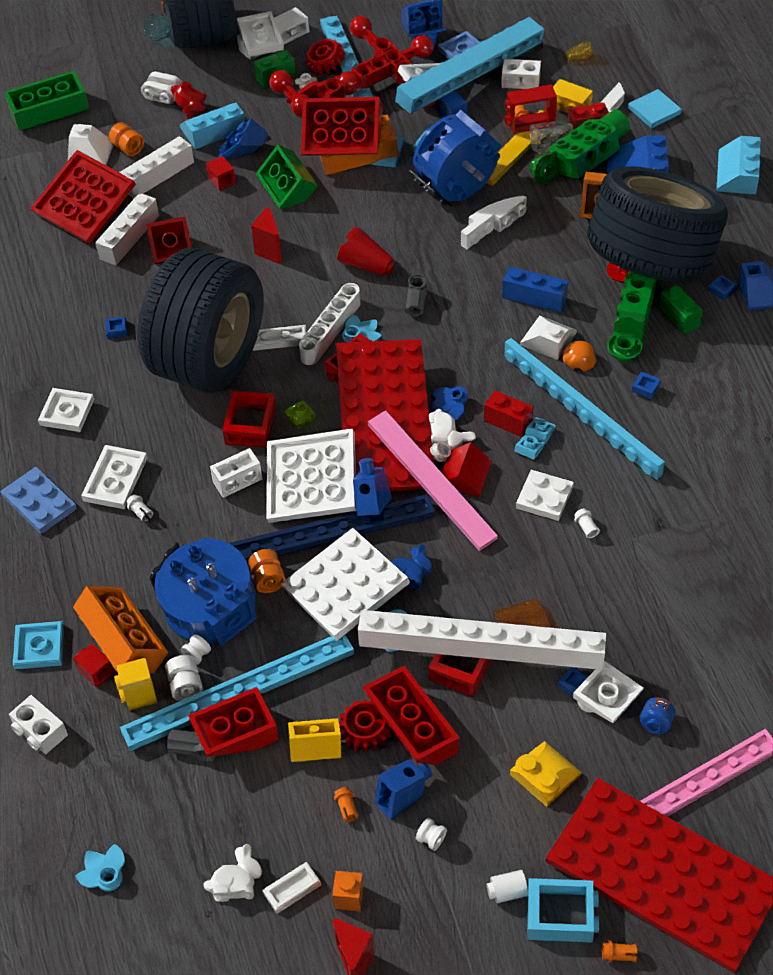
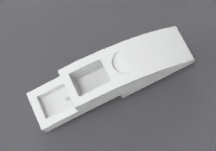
[461,196,527,249]

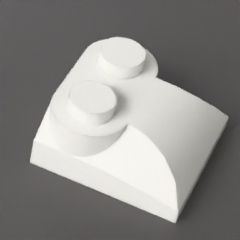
[573,661,643,723]

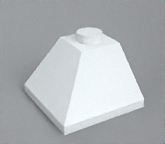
[68,124,113,165]
[520,316,577,360]

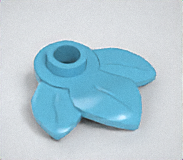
[342,315,381,342]
[76,844,125,891]

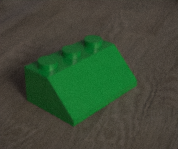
[256,144,318,209]

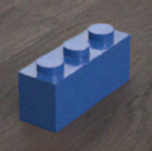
[502,266,568,312]

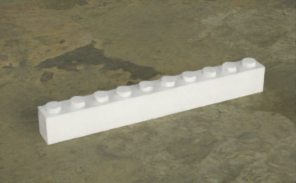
[358,610,606,670]

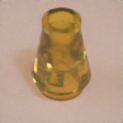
[565,41,594,62]

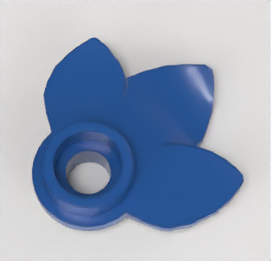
[430,386,468,422]

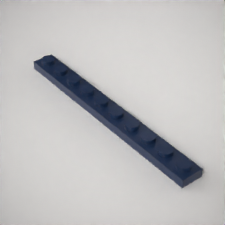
[229,494,435,563]

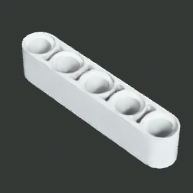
[299,283,361,365]

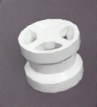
[180,634,211,665]
[416,818,447,851]

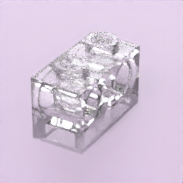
[530,119,573,155]

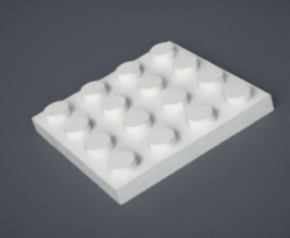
[266,429,357,523]
[281,528,410,641]

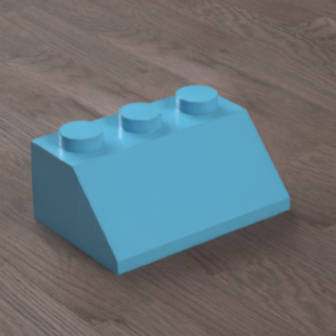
[180,102,245,149]
[716,136,761,195]

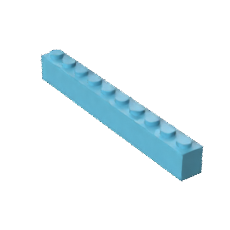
[395,17,544,114]

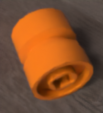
[109,122,144,156]
[248,549,286,593]

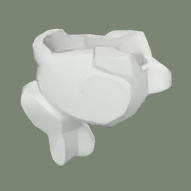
[429,409,476,450]
[204,844,263,902]

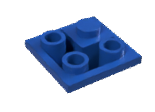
[401,0,442,37]
[218,118,268,160]
[738,261,773,311]

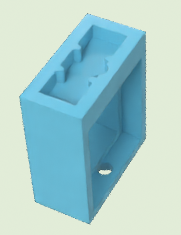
[528,878,599,942]

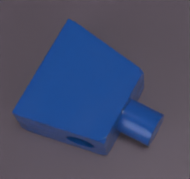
[353,458,392,516]
[374,760,433,820]

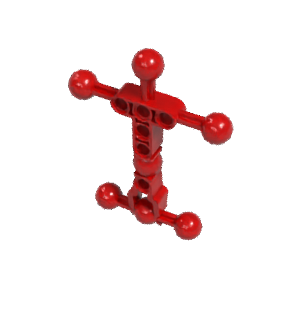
[269,16,437,118]

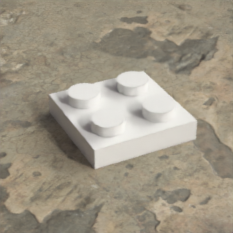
[38,388,94,432]
[516,470,574,521]

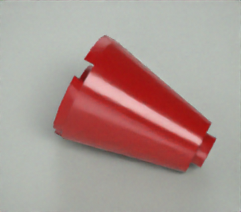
[337,226,395,276]

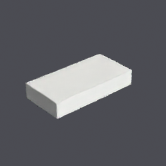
[262,862,321,914]

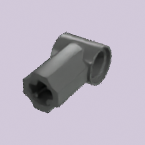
[405,274,427,317]
[167,730,215,762]

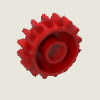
[305,39,345,75]
[339,699,392,753]

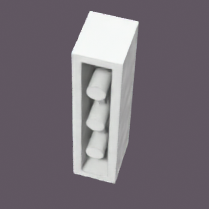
[237,7,309,61]
[119,136,194,199]
[95,193,159,266]

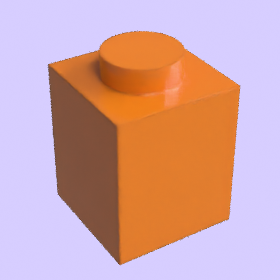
[332,871,364,911]

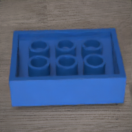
[606,135,669,174]

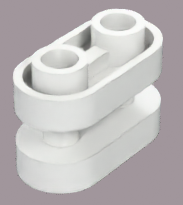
[141,72,182,104]

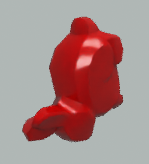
[171,81,206,120]

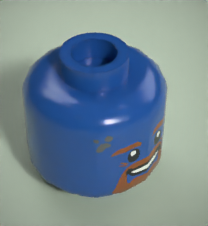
[640,697,676,734]

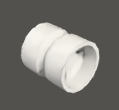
[165,655,203,701]

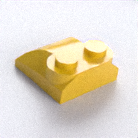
[510,741,582,807]

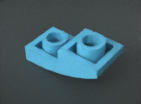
[514,417,556,460]

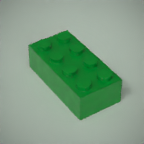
[4,71,89,131]

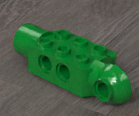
[530,109,630,185]
[607,271,657,363]

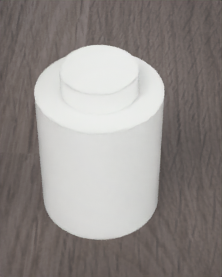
[487,870,528,903]

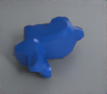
[391,544,433,591]

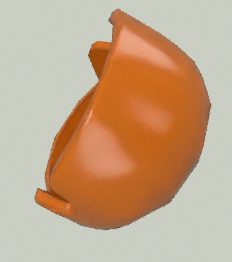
[562,341,597,372]

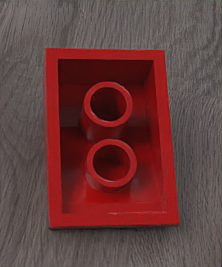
[188,687,279,757]

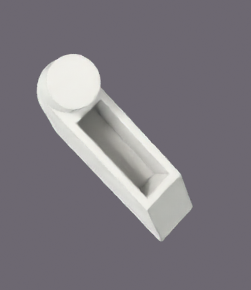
[601,83,624,112]

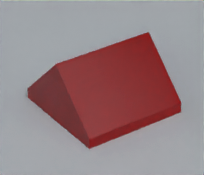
[251,207,282,264]
[146,216,192,264]
[441,442,492,497]
[332,918,375,975]

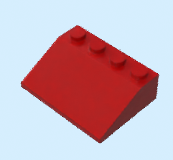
[301,97,383,156]

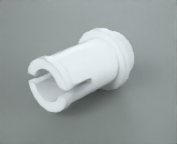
[126,494,153,522]
[574,508,600,538]

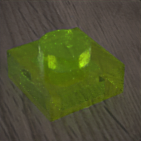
[285,400,316,428]

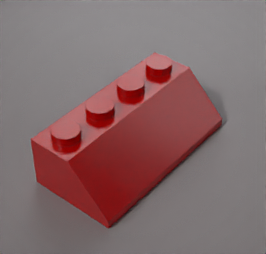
[363,665,460,765]

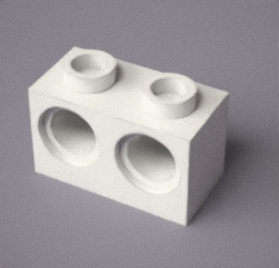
[502,59,541,89]
[210,448,263,498]
[9,695,68,755]

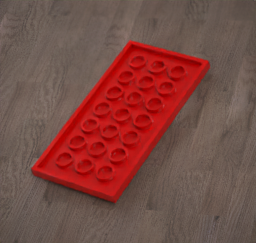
[336,339,434,492]
[545,777,773,974]

